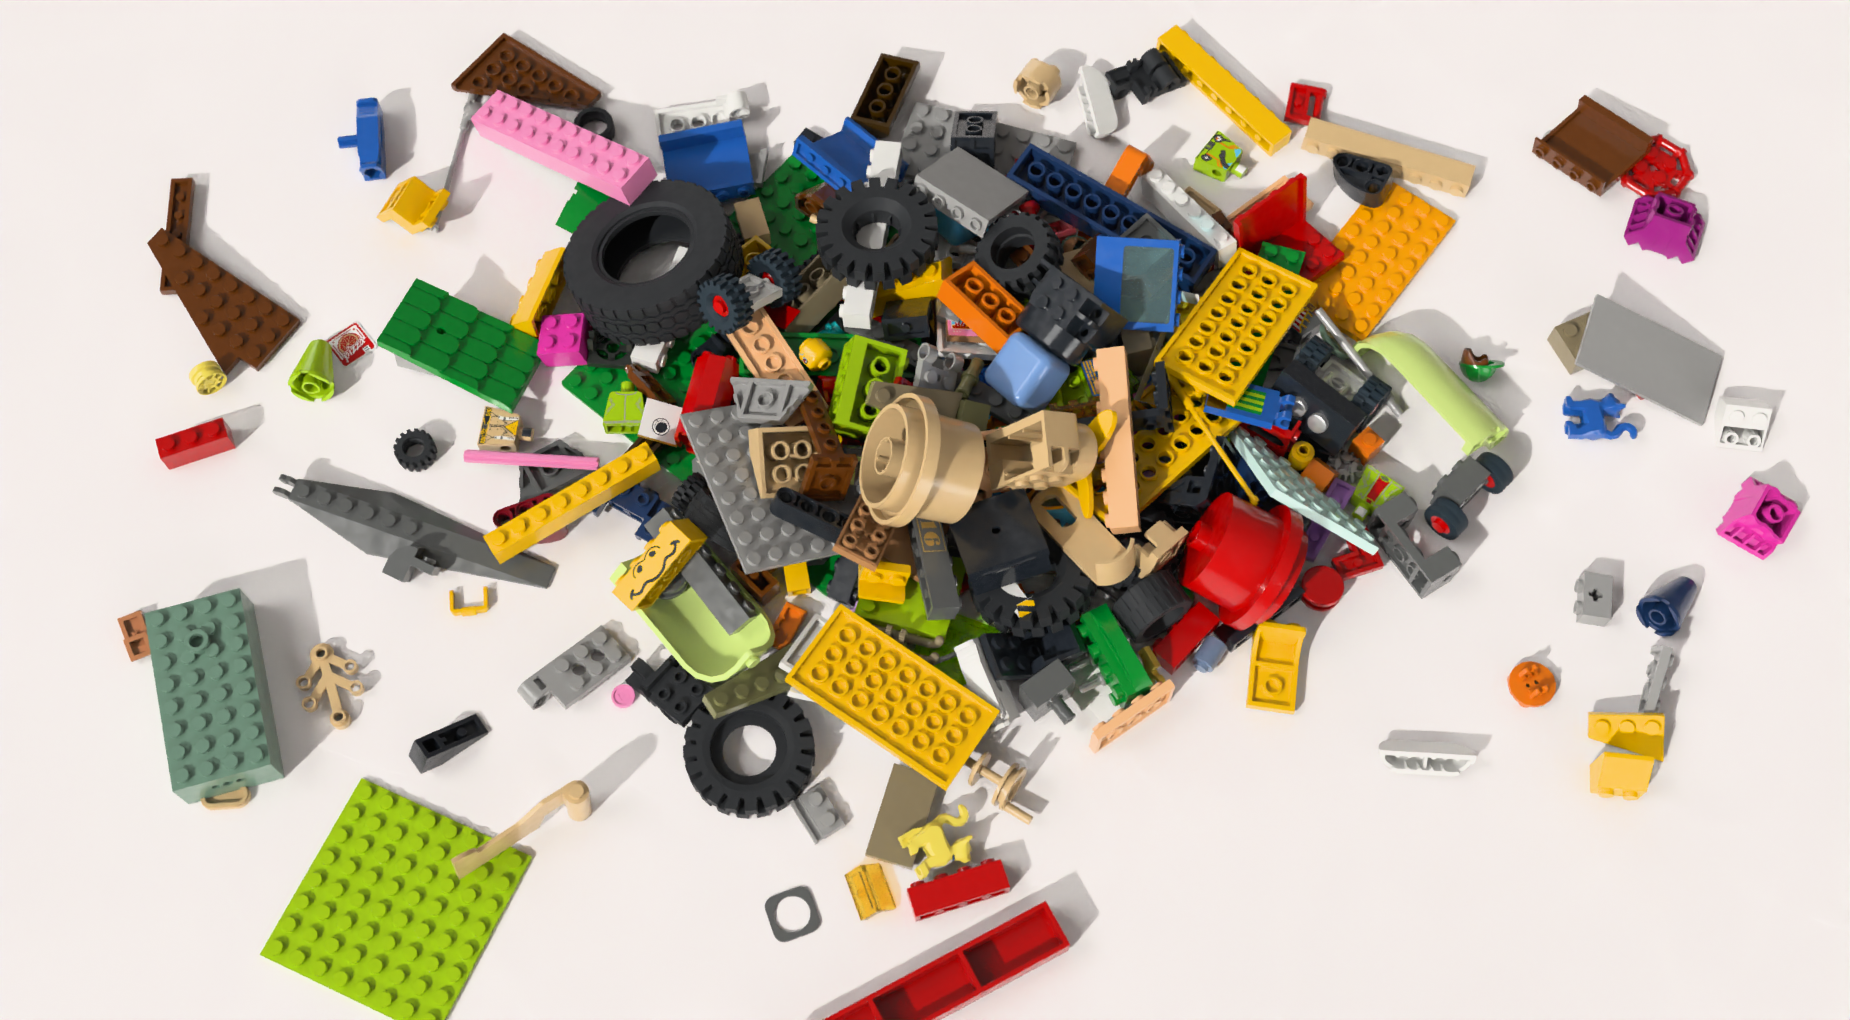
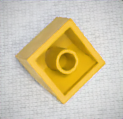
[1590,752,1654,800]

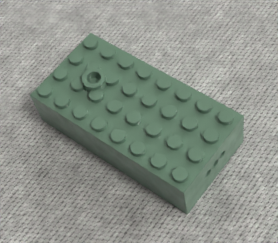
[144,588,285,804]

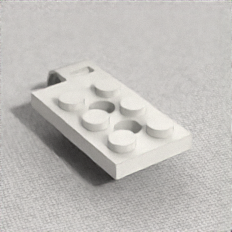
[653,90,750,150]

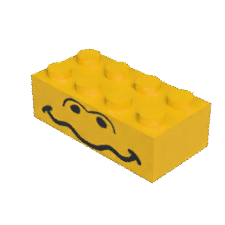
[612,518,708,611]

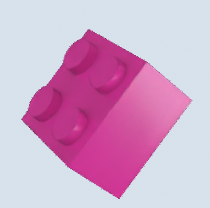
[537,313,593,367]

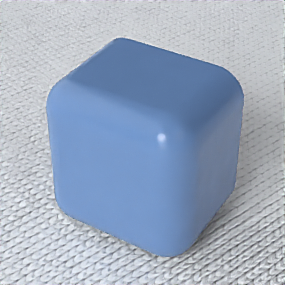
[985,332,1070,414]

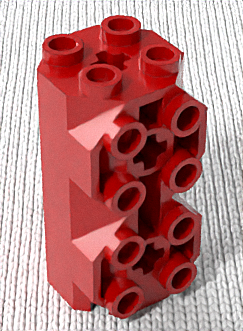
[674,351,740,454]

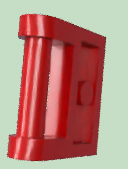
[1284,82,1327,126]

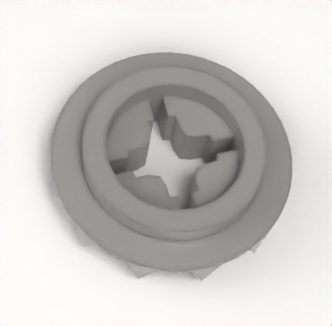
[1326,450,1363,484]

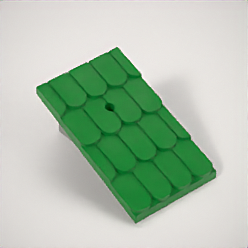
[377,278,542,414]

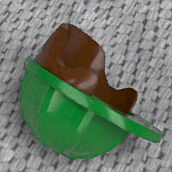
[1459,348,1505,382]

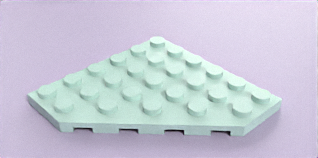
[1227,426,1379,555]

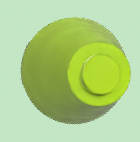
[288,339,335,402]

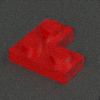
[1331,526,1384,581]

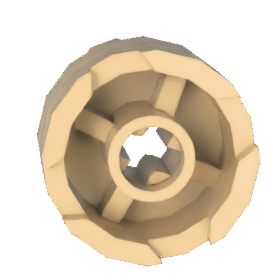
[1013,58,1062,109]

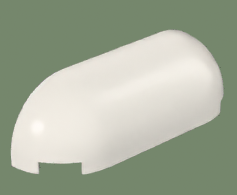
[1077,65,1118,138]
[1378,739,1477,776]

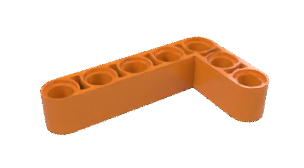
[1077,145,1154,240]

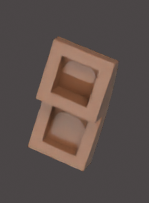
[117,610,151,662]

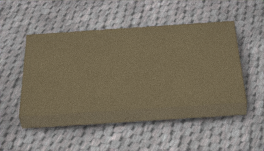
[865,763,938,870]

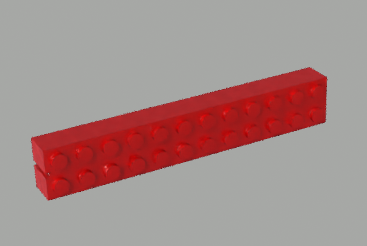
[823,901,1070,1020]

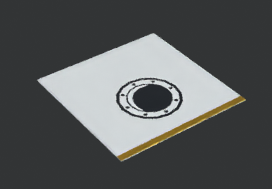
[637,398,682,447]

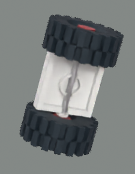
[697,248,803,335]
[1295,335,1392,434]

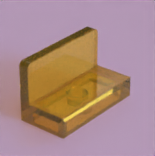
[844,863,896,921]

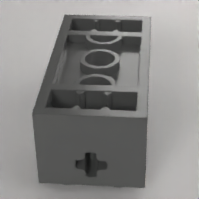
[1366,491,1462,599]

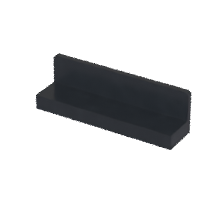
[1214,585,1305,653]

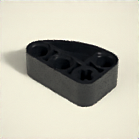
[1333,153,1393,208]

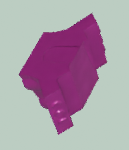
[1624,192,1705,264]

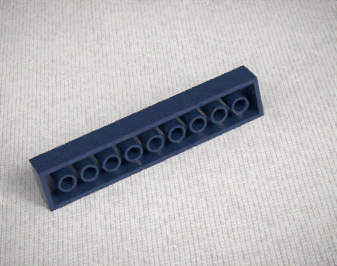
[1006,143,1217,293]

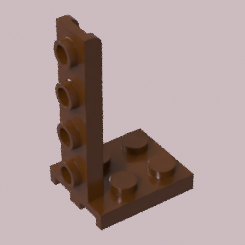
[799,390,858,501]

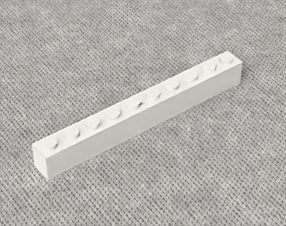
[839,140,903,329]

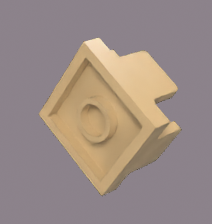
[1135,520,1189,579]

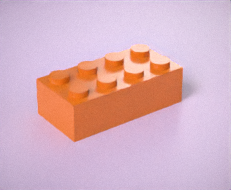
[937,260,1030,354]

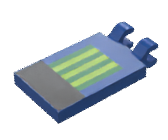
[1203,377,1296,430]

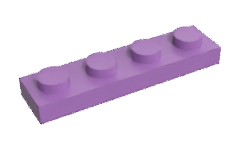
[1305,477,1356,563]

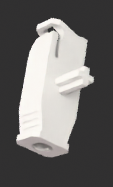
[953,638,1020,733]

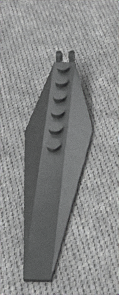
[272,474,556,589]

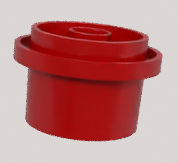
[1178,492,1308,631]

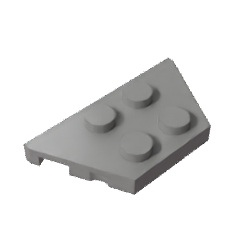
[730,377,814,425]

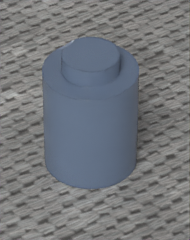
[1192,636,1227,673]

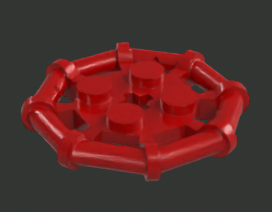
[1620,134,1694,198]

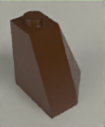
[795,182,836,218]

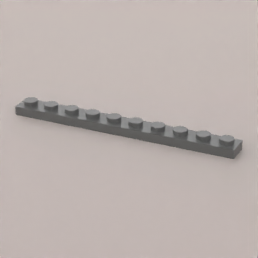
[844,319,1033,425]

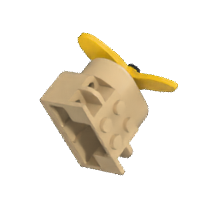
[986,410,1117,519]

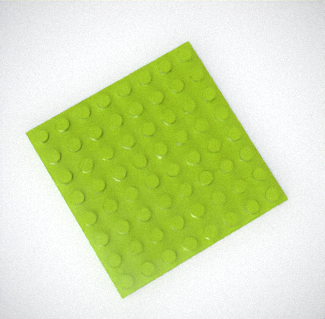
[259,778,532,1020]

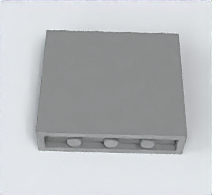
[913,147,1029,238]

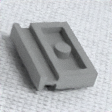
[790,784,845,845]

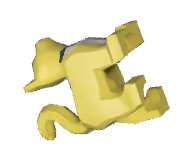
[898,804,973,880]

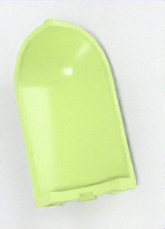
[1353,331,1509,456]
[609,542,776,683]

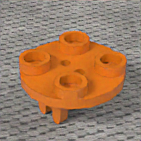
[1507,661,1556,708]

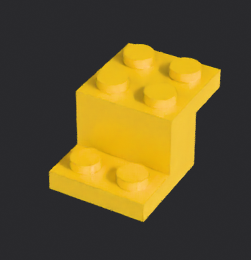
[377,176,451,234]

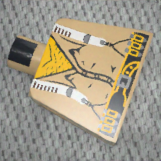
[477,406,534,452]

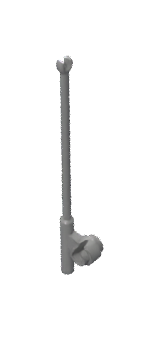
[430,93,482,233]

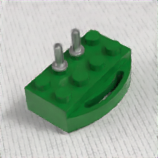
[1067,603,1153,709]

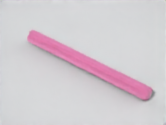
[464,449,600,470]

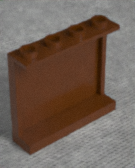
[1532,95,1654,197]

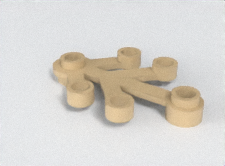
[296,643,365,730]

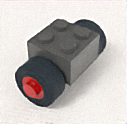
[1424,452,1514,540]

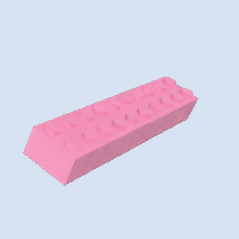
[471,90,657,206]

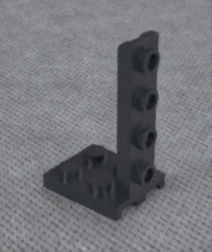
[1077,361,1174,433]

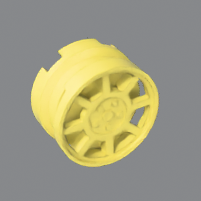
[189,360,227,395]

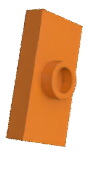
[772,602,808,650]

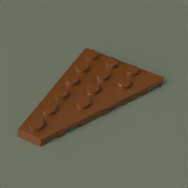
[451,32,602,110]

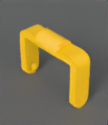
[449,586,489,616]

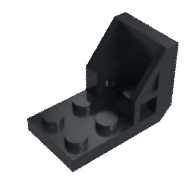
[950,111,998,169]
[1153,436,1239,525]
[978,619,1087,680]

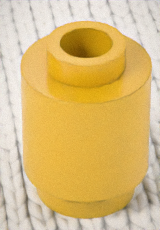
[1288,441,1314,471]

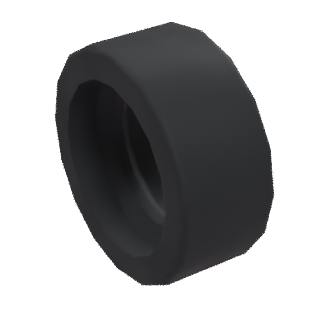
[574,107,615,141]

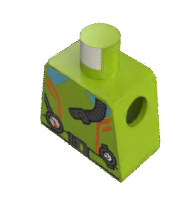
[1193,130,1248,182]

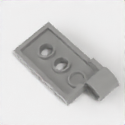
[517,625,631,710]

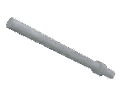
[1314,307,1404,417]

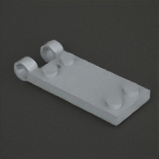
[913,343,964,392]

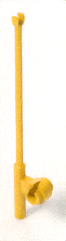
[1167,373,1259,506]

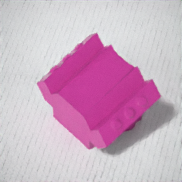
[1716,476,1801,560]

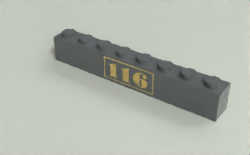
[907,517,962,620]

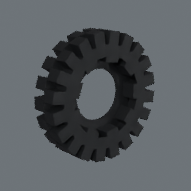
[683,692,816,819]

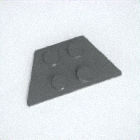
[519,439,600,502]

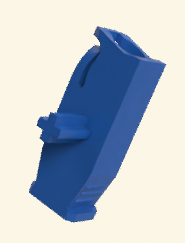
[337,97,387,181]

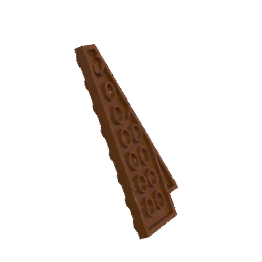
[147,228,301,375]

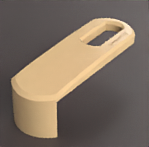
[1031,487,1136,586]

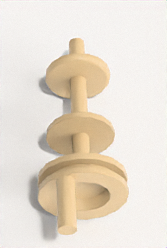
[964,751,1033,825]

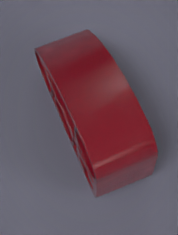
[493,493,568,544]

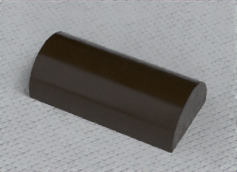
[850,53,920,139]

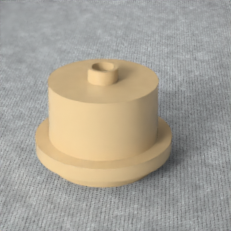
[859,393,985,528]

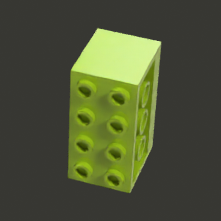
[828,334,909,442]

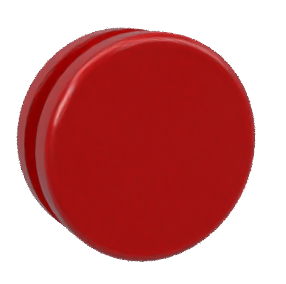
[1299,565,1344,611]

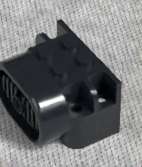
[1016,258,1129,367]

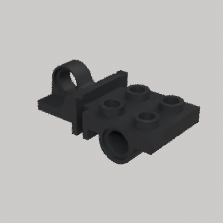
[1105,48,1187,105]
[625,655,714,728]

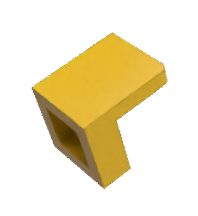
[783,562,811,597]

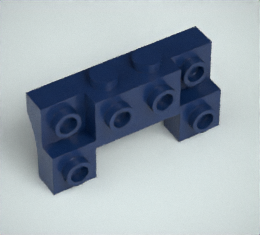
[591,483,680,542]

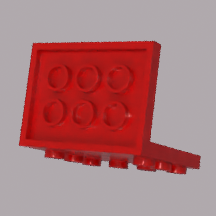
[1233,173,1345,282]

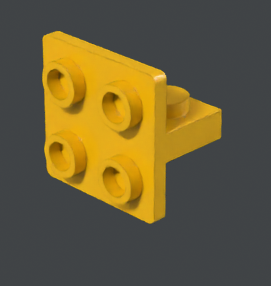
[858,560,911,604]

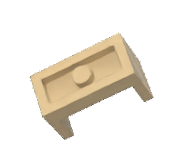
[734,197,771,245]

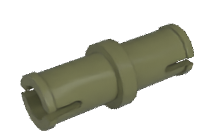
[955,357,985,400]

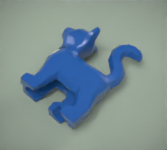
[1562,393,1638,441]

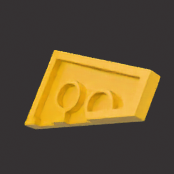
[1587,712,1665,762]

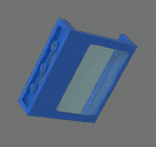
[1094,234,1185,332]

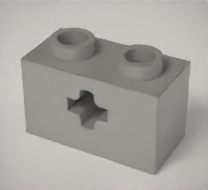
[1573,571,1613,627]

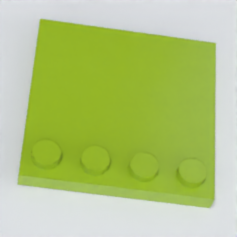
[854,556,966,641]

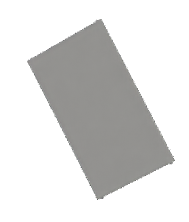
[1574,294,1722,426]

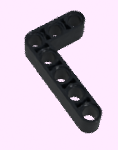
[769,487,849,544]

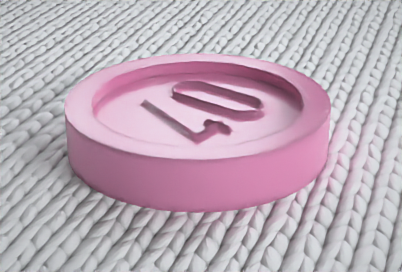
[611,684,636,708]

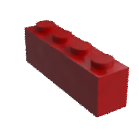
[907,858,1010,922]

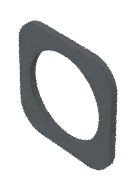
[765,886,820,942]

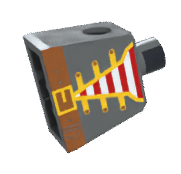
[1281,301,1322,345]

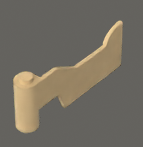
[451,780,592,880]

